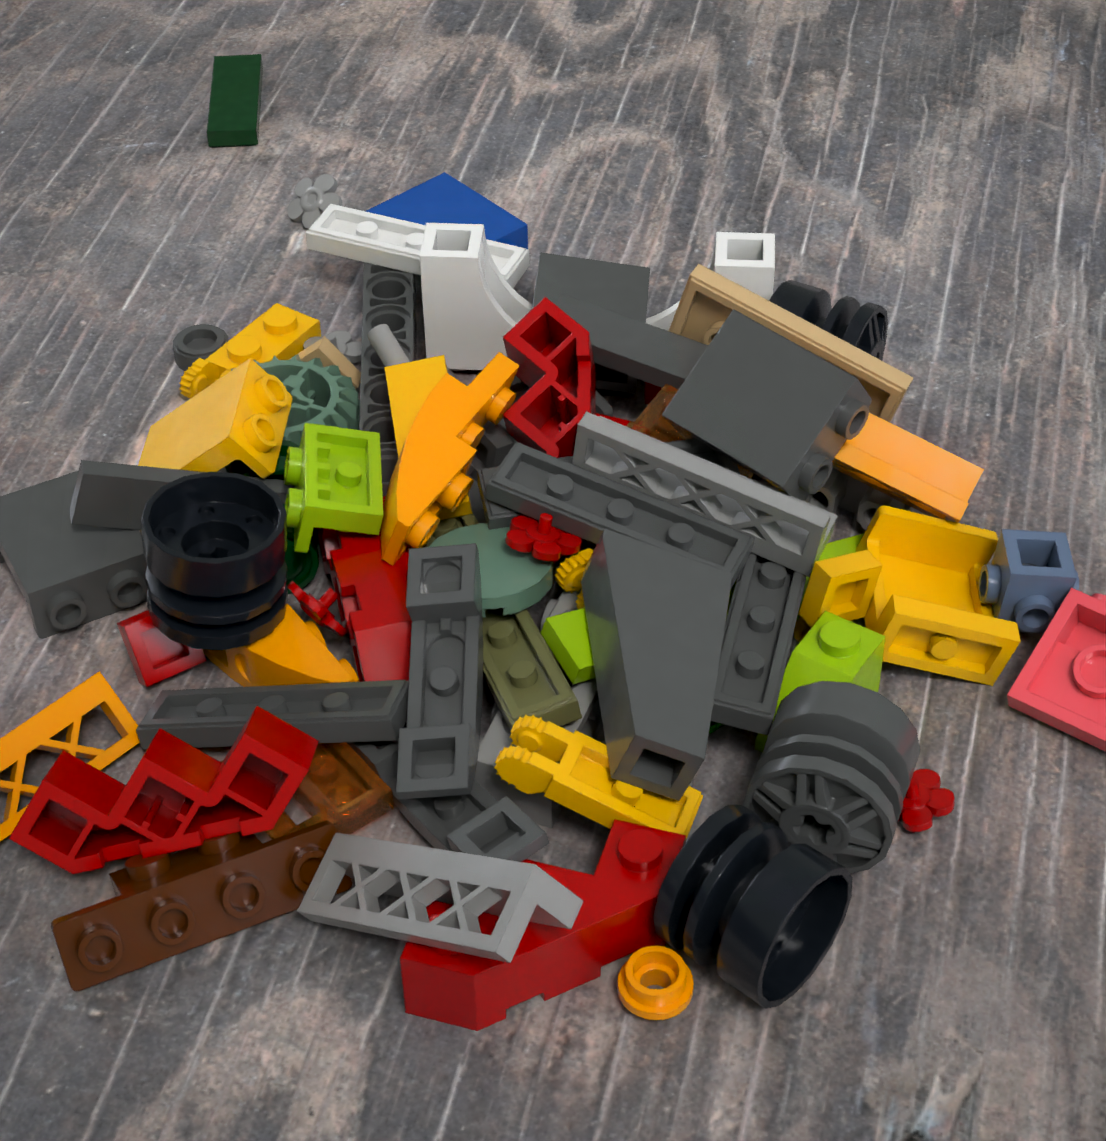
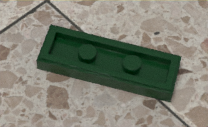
[207,54,263,147]

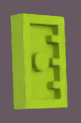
[284,423,384,553]

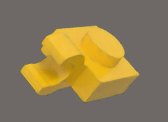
[794,550,883,642]

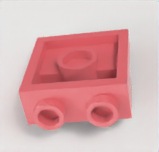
[1007,587,1106,752]

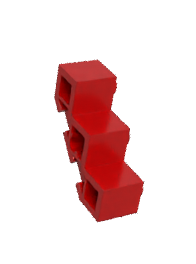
[503,297,596,563]
[316,496,412,682]
[9,706,319,874]
[400,819,686,1031]

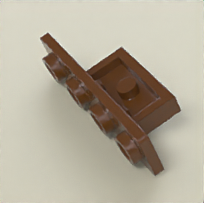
[51,820,352,991]

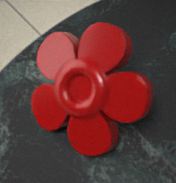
[505,513,582,561]
[288,581,348,637]
[898,769,955,832]

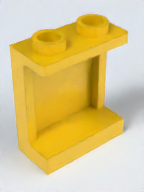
[138,358,293,479]
[856,505,1021,686]

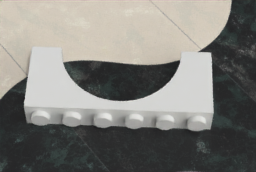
[419,223,775,371]

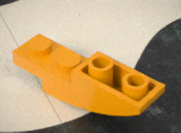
[381,352,520,566]
[202,603,360,687]

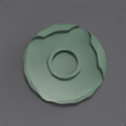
[429,523,553,617]

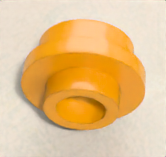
[617,945,694,1020]

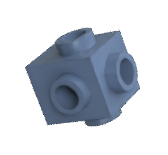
[979,529,1079,633]

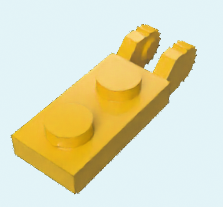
[179,303,321,399]
[494,714,703,839]

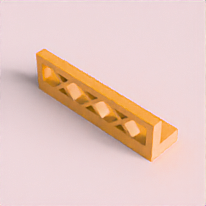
[832,413,984,523]
[0,671,140,842]

